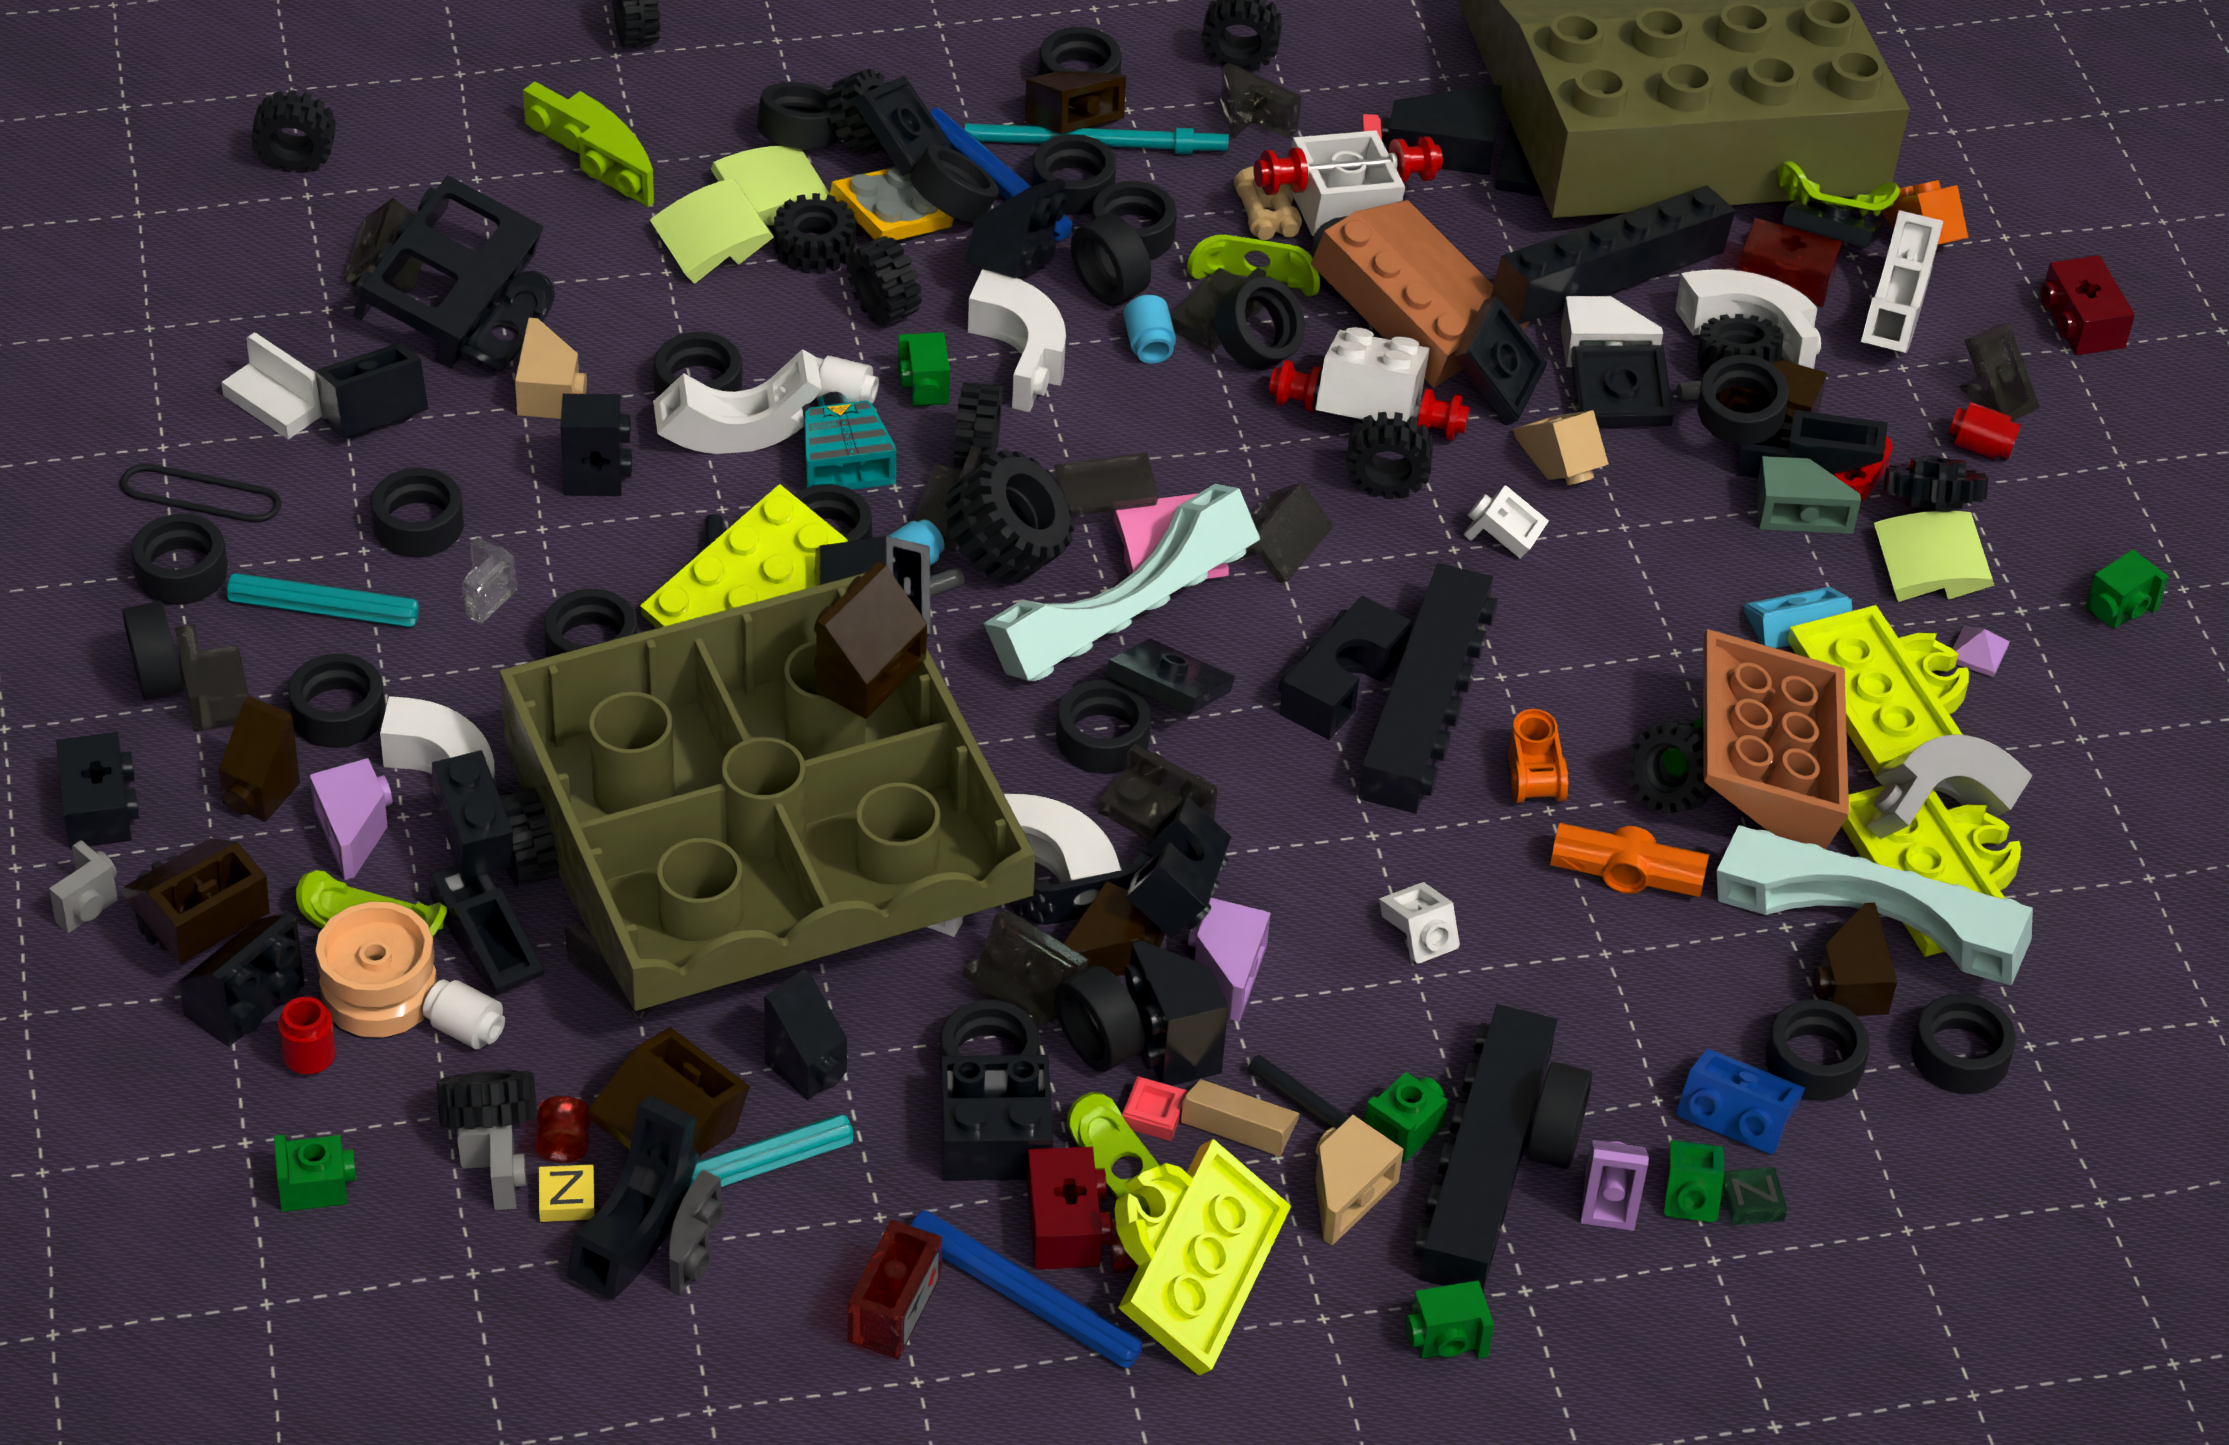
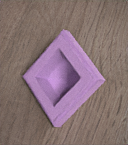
[1953,626,2010,678]

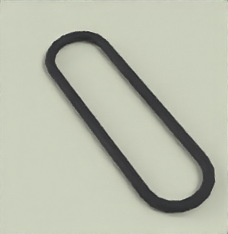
[120,464,282,522]

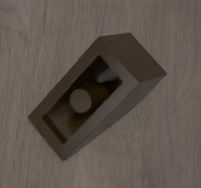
[1025,71,1126,134]
[219,696,300,822]
[1057,881,1165,985]
[1813,902,1897,1016]

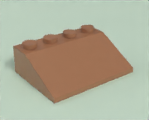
[1311,200,1530,388]
[1703,629,1849,849]

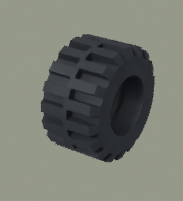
[944,450,1074,584]

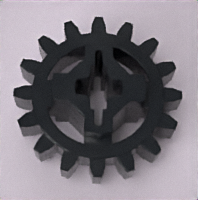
[1884,455,1989,512]

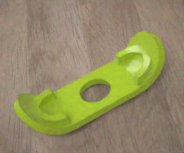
[1777,161,1900,216]
[1187,235,1320,297]
[296,870,447,938]
[1067,1092,1160,1216]

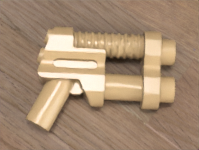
[1234,166,1302,240]

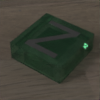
[1722,1167,1787,1226]

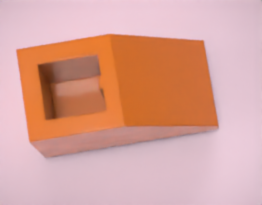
[1881,180,1969,244]

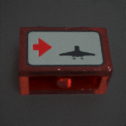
[847,1219,942,1360]

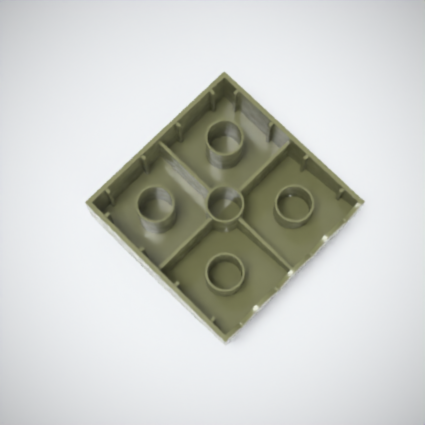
[1460,0,1910,218]
[499,573,1035,1011]

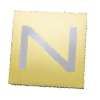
[539,1165,595,1222]

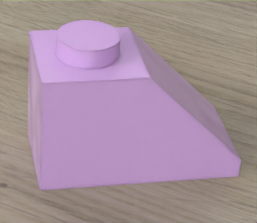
[309,758,393,880]
[1188,898,1271,1022]
[1581,1140,1649,1231]

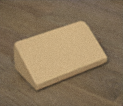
[1181,1079,1300,1157]

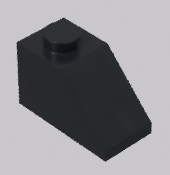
[764,969,847,1100]

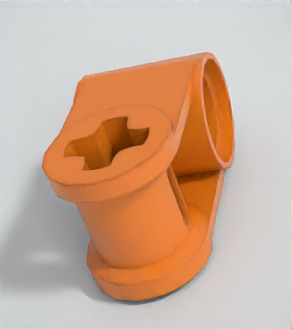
[1508,709,1568,803]

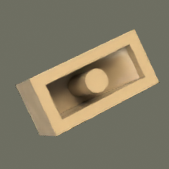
[515,318,587,419]
[1513,410,1608,485]
[1315,1115,1404,1246]

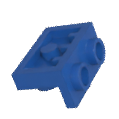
[1676,1048,1805,1154]

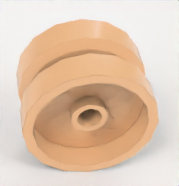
[315,902,437,1038]

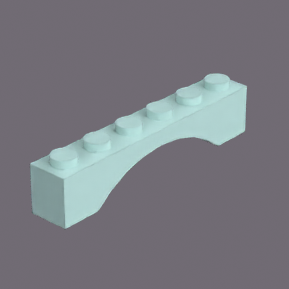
[983,484,1260,681]
[1717,825,2033,986]

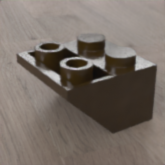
[814,562,927,719]
[121,838,270,964]
[586,1027,750,1157]

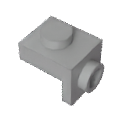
[49,840,118,933]
[457,1124,526,1210]

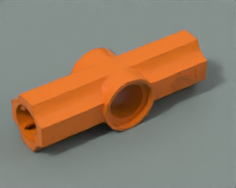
[1550,823,1709,897]

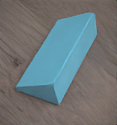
[1743,587,1852,648]

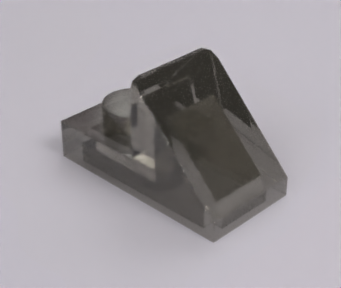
[1220,63,1301,139]
[1960,322,2040,421]

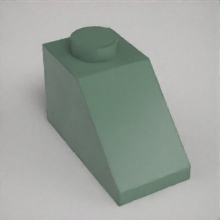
[1756,456,1861,534]

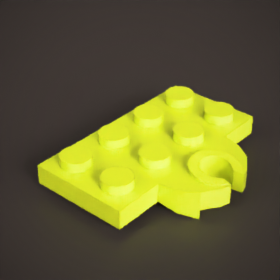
[640,484,848,628]
[1787,605,1969,776]
[1842,786,2021,957]
[1115,1139,1291,1376]

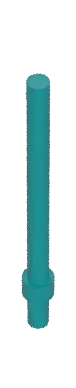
[965,123,1229,155]

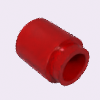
[1948,402,2021,460]
[278,997,336,1075]

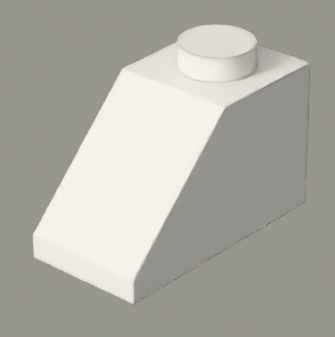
[1561,296,1663,367]

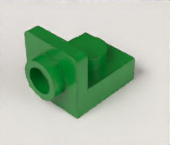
[1664,1140,1724,1222]

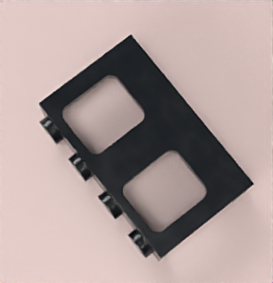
[353,175,544,369]

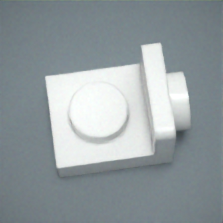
[1464,485,1549,559]
[1379,882,1460,963]

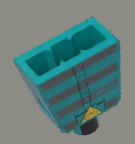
[805,392,896,490]

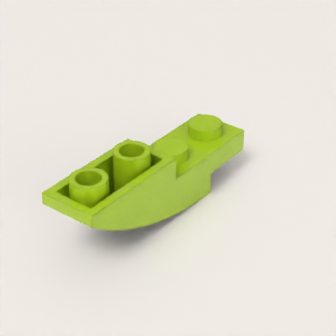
[523,81,654,207]

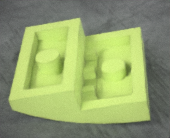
[711,145,830,226]
[650,178,774,284]
[1874,511,1995,602]

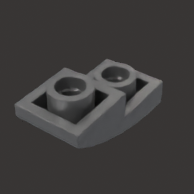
[669,1169,724,1296]

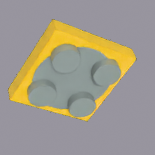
[830,166,954,240]

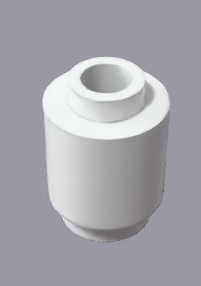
[816,356,879,404]
[423,979,505,1049]

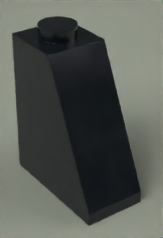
[1381,85,1502,175]

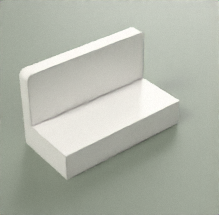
[222,332,322,440]

